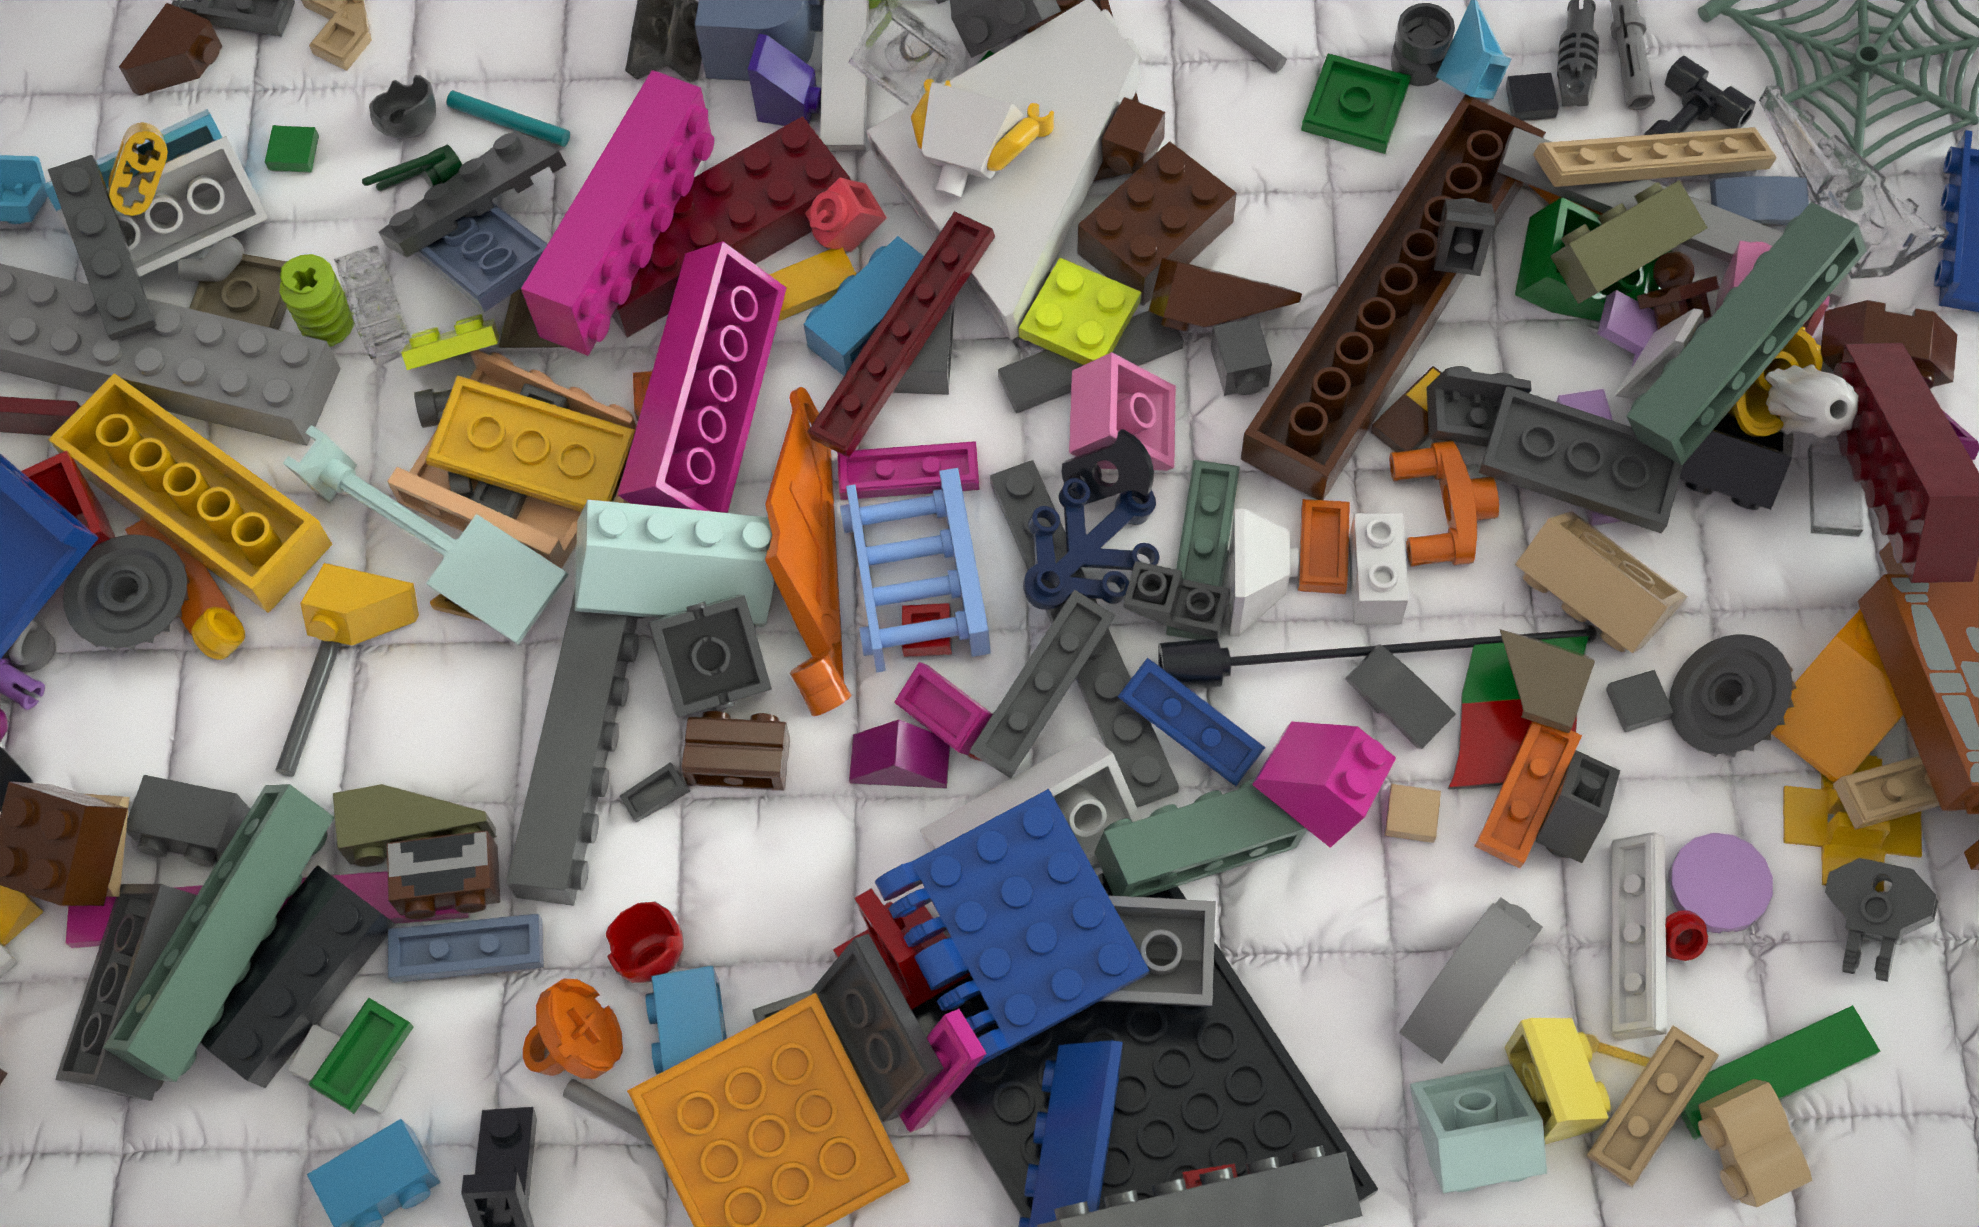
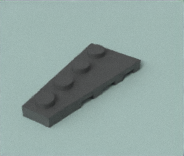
[378,131,567,258]

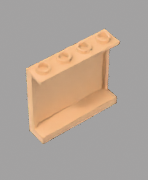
[387,350,636,569]

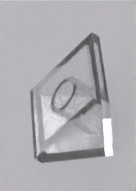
[848,0,959,106]

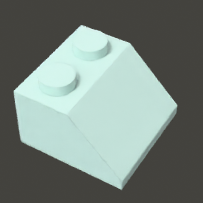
[1410,1064,1547,1194]

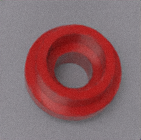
[1665,910,1708,961]

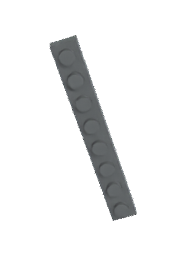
[990,460,1179,808]

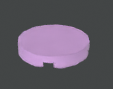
[1668,833,1773,933]

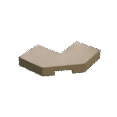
[301,0,372,71]

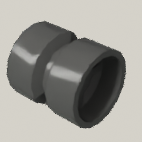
[1391,3,1455,86]

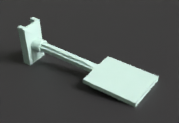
[283,425,569,645]

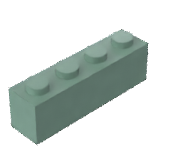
[1094,778,1307,897]

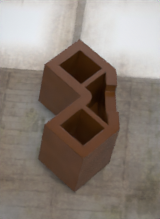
[1820,300,1958,389]

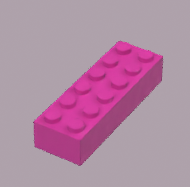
[521,70,714,356]
[617,241,787,513]

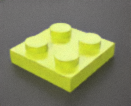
[1019,258,1141,365]
[401,314,500,370]

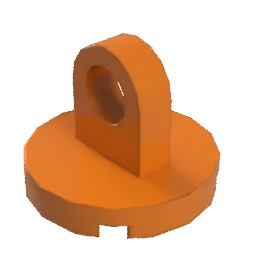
[523,978,623,1079]

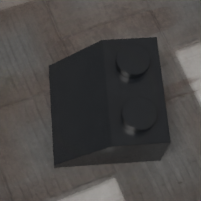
[1680,413,1793,510]

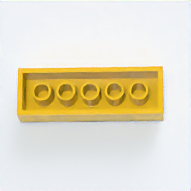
[48,373,333,613]

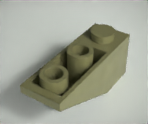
[333,784,497,867]

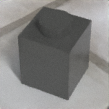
[1211,317,1272,396]

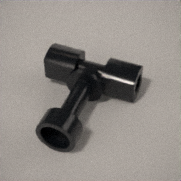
[1644,55,1756,135]

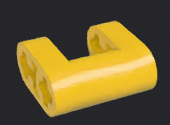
[108,122,168,216]

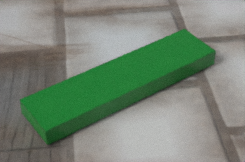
[1680,1005,1881,1140]

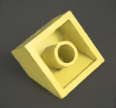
[1504,1018,1611,1144]

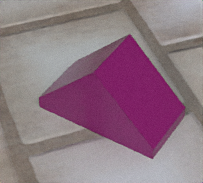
[849,719,950,789]

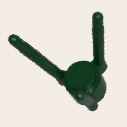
[362,144,462,191]

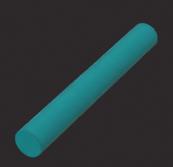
[446,90,570,147]

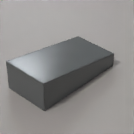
[620,762,690,822]

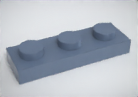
[388,914,544,983]

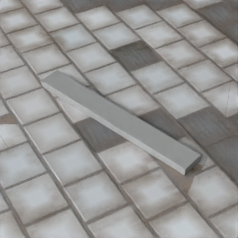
[1497,127,1849,304]

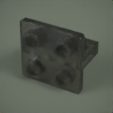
[625,0,702,83]

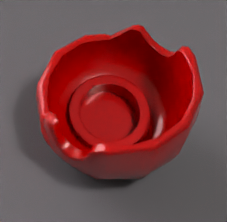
[606,901,684,983]

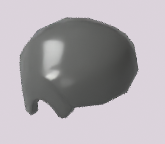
[369,75,436,138]

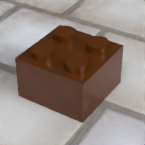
[0,782,128,906]

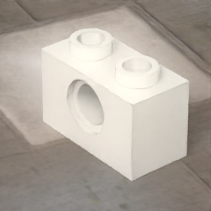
[1349,513,1409,625]

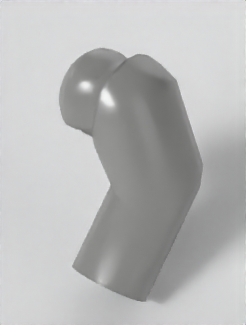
[178,237,244,282]

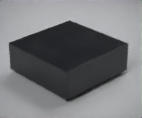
[1505,72,1559,121]

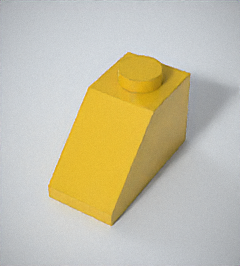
[300,563,419,646]

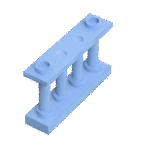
[840,468,991,673]

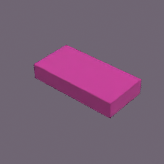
[894,662,993,756]

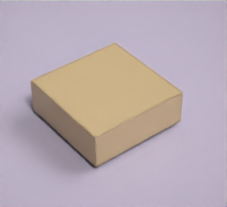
[1384,784,1441,843]

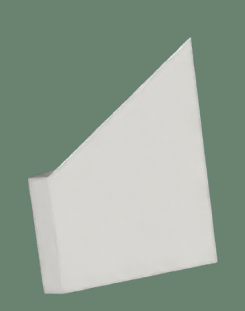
[1615,308,1704,399]

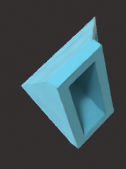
[1436,0,1512,100]

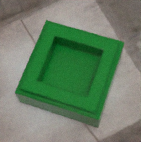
[264,125,319,172]

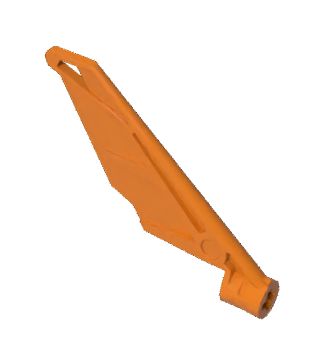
[765,387,852,716]

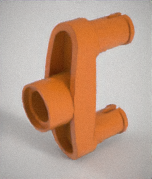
[1389,440,1499,567]

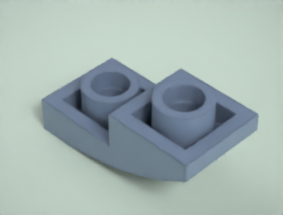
[1710,176,1809,225]

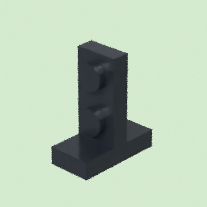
[461,1107,537,1227]

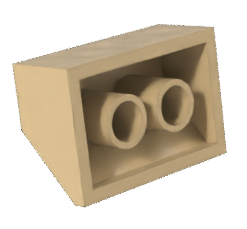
[1515,511,1688,653]

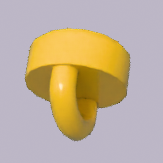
[191,607,245,660]

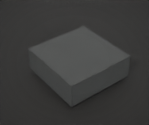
[1606,669,1674,732]

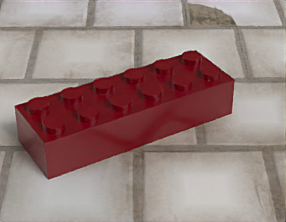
[612,116,851,338]
[1834,343,1979,583]

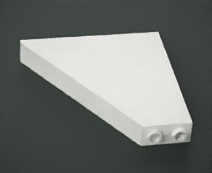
[866,0,1142,340]

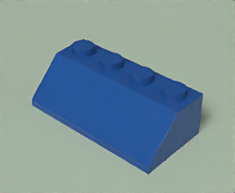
[1018,1040,1123,1227]

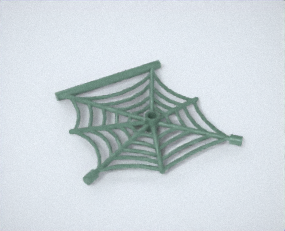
[1698,0,1979,211]

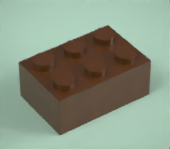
[1077,141,1237,306]

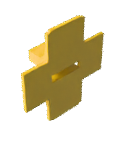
[1783,755,1922,892]

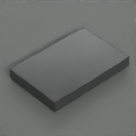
[811,934,944,1122]

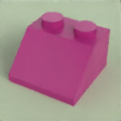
[1252,721,1396,848]

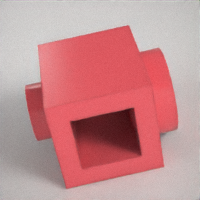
[805,177,887,252]

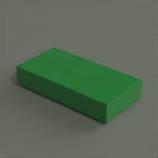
[308,997,414,1114]

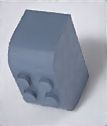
[695,0,824,81]

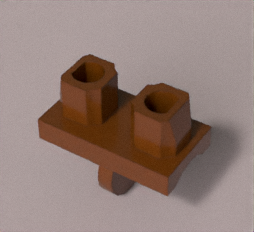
[1637,252,1719,329]

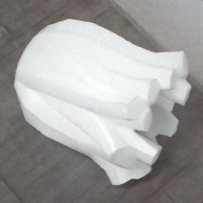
[1765,364,1859,438]

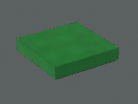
[1301,53,1412,154]

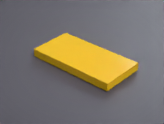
[425,375,635,512]

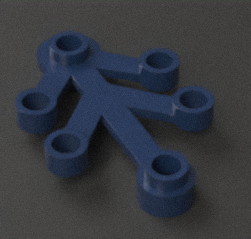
[1023,478,1160,610]

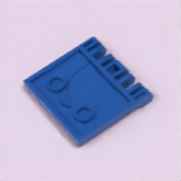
[875,789,1150,1067]

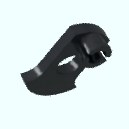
[1061,429,1154,505]

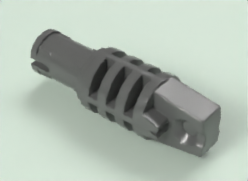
[1557,0,1599,107]

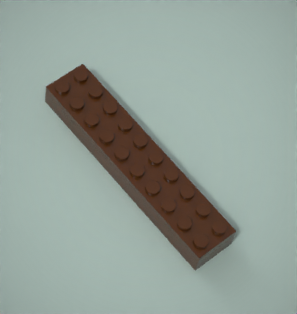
[1240,94,1546,500]

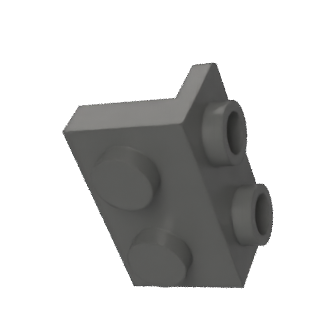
[1426,366,1532,446]

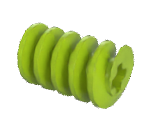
[279,254,355,347]

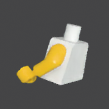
[911,79,1054,198]

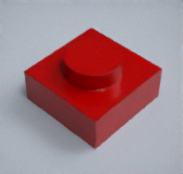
[902,603,952,657]

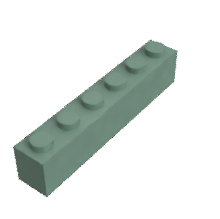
[1626,202,1867,465]
[103,784,335,1082]

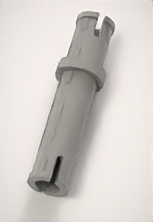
[1610,0,1655,110]

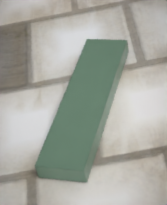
[1166,460,1240,640]

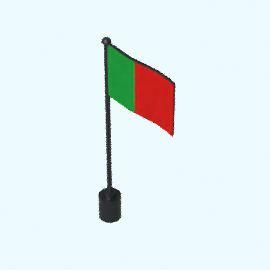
[1158,624,1597,789]

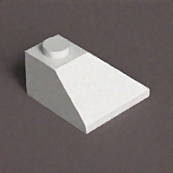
[1229,508,1299,637]

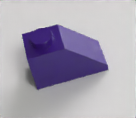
[747,34,821,126]

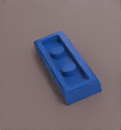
[1118,657,1266,787]

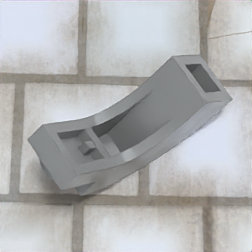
[1399,897,1543,1064]

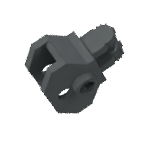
[1825,858,1938,982]

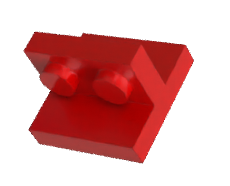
[833,888,970,1010]

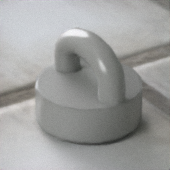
[4,620,56,671]

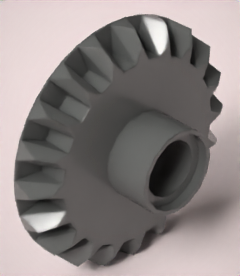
[63,534,190,652]
[1669,634,1797,757]

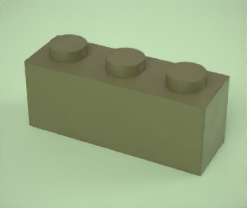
[1550,180,1708,304]

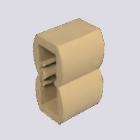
[1698,1079,1812,1208]

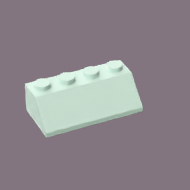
[575,500,775,627]

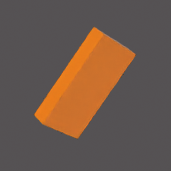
[1298,499,1350,594]

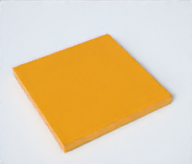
[627,993,910,1227]

